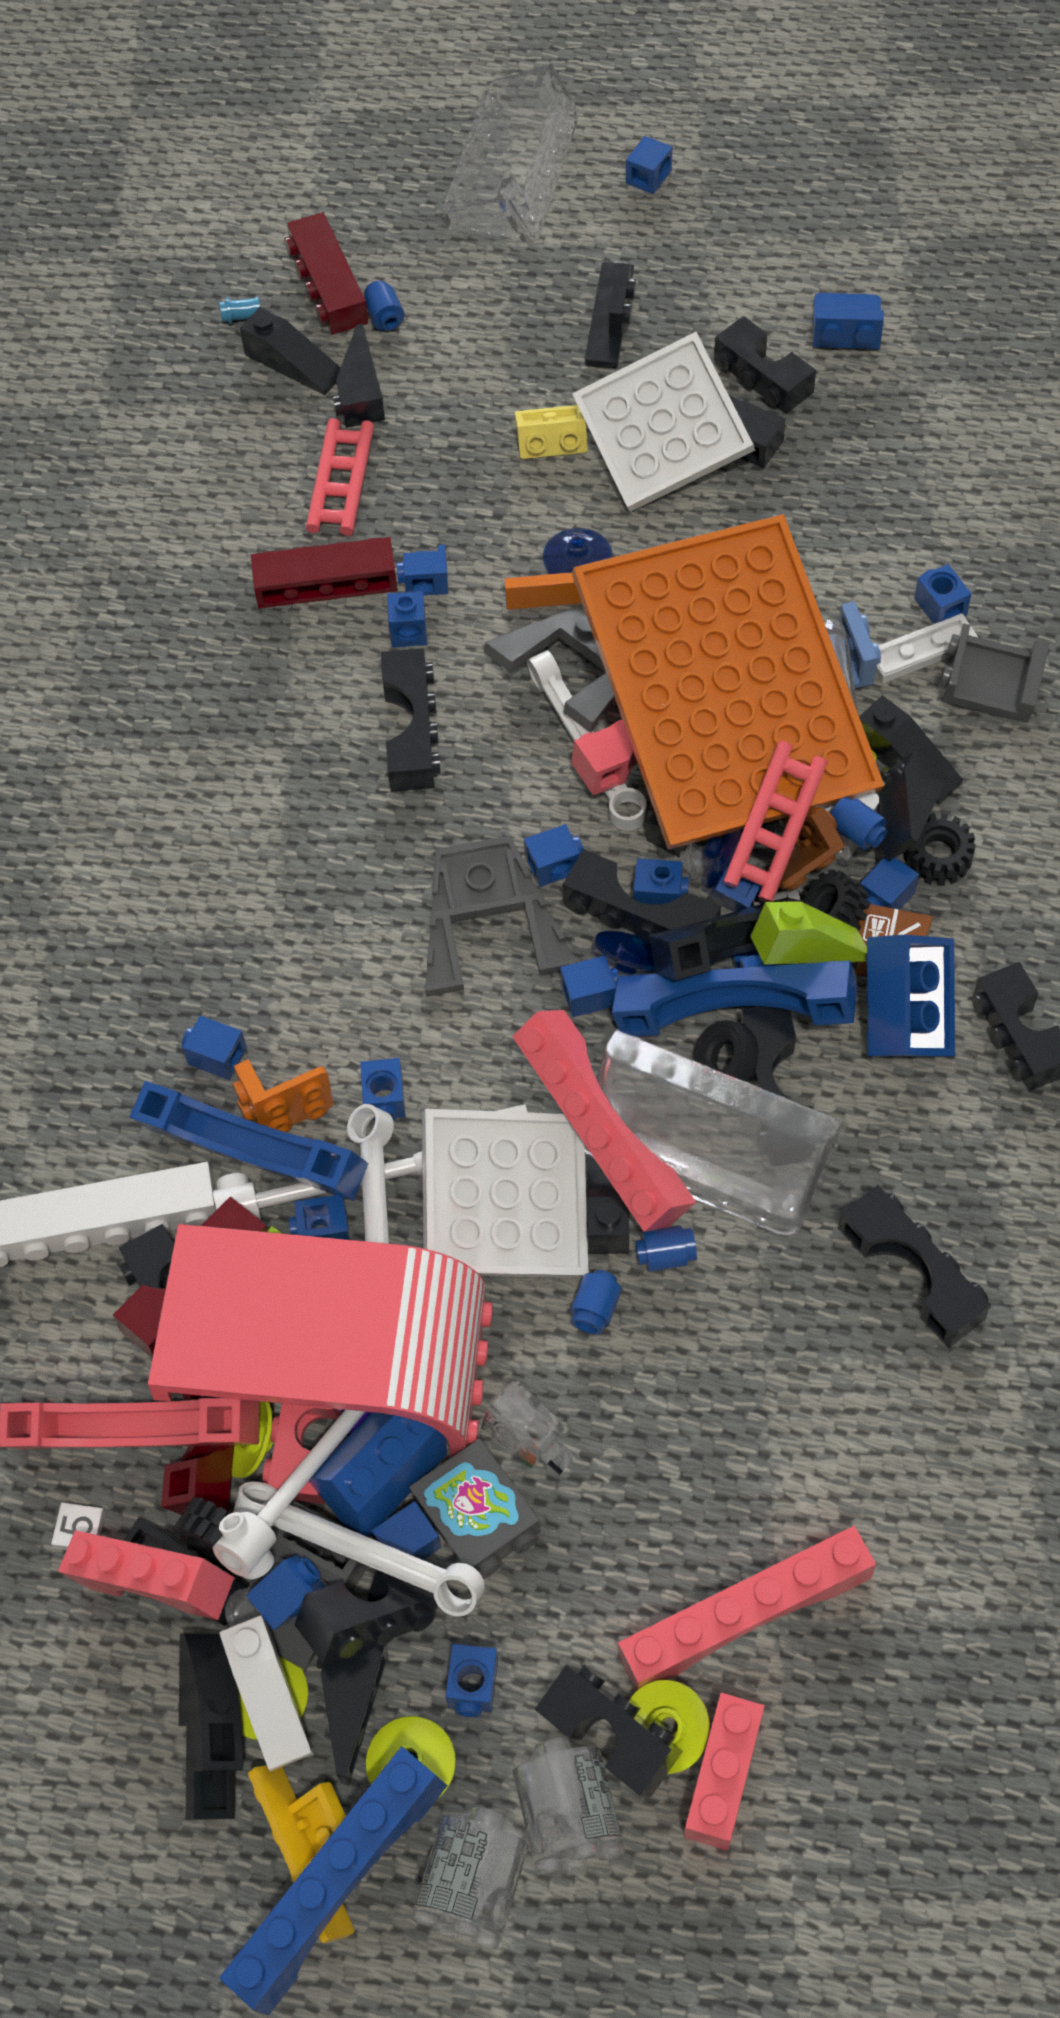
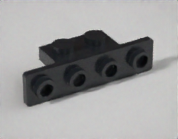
[585,262,636,367]

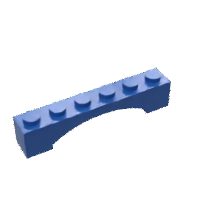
[612,960,857,1037]
[129,1081,369,1201]
[219,1746,448,2016]

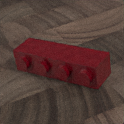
[284,212,369,335]
[250,537,398,609]

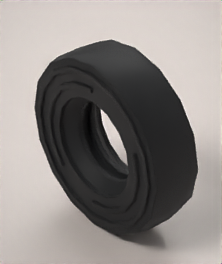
[693,1020,759,1092]

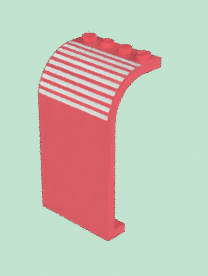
[148,1224,493,1458]

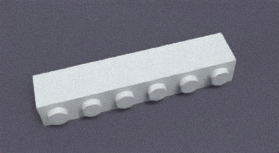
[0,1162,216,1267]

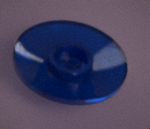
[543,528,613,574]
[702,828,744,890]
[594,931,655,974]

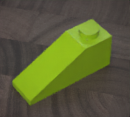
[750,902,867,965]

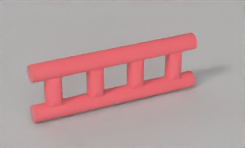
[306,418,374,536]
[723,741,828,902]

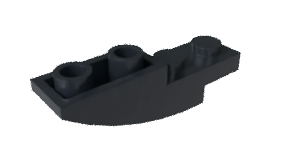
[178,1633,243,1820]

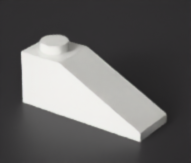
[219,1615,312,1772]

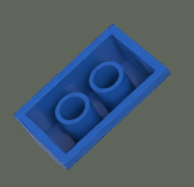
[866,935,955,1057]
[309,1412,447,1537]

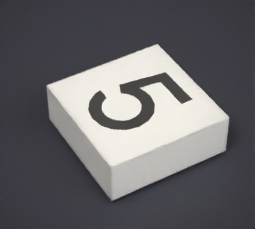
[51,1503,106,1550]

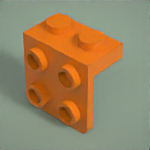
[232,1059,334,1133]

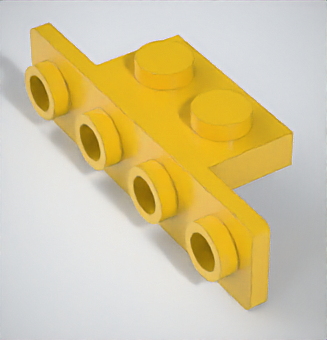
[248,1765,354,1943]

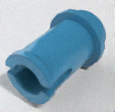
[219,297,260,325]

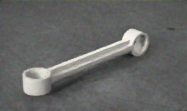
[527,650,647,830]
[347,1104,394,1244]
[233,1482,485,1616]

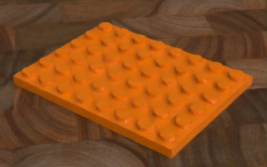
[572,514,884,850]

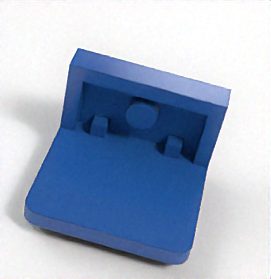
[813,293,884,349]

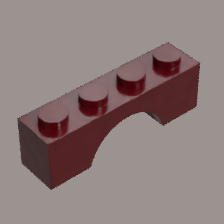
[113,1196,268,1359]
[161,1394,234,1515]

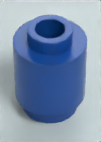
[364,280,405,331]
[831,797,888,850]
[635,1225,697,1272]
[570,1270,622,1335]

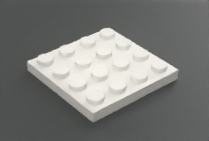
[572,332,755,512]
[422,1109,589,1278]

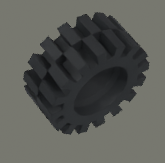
[904,813,976,886]
[801,870,870,931]
[172,1497,229,1571]

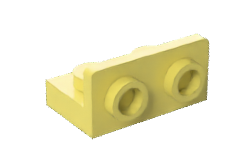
[515,405,588,459]

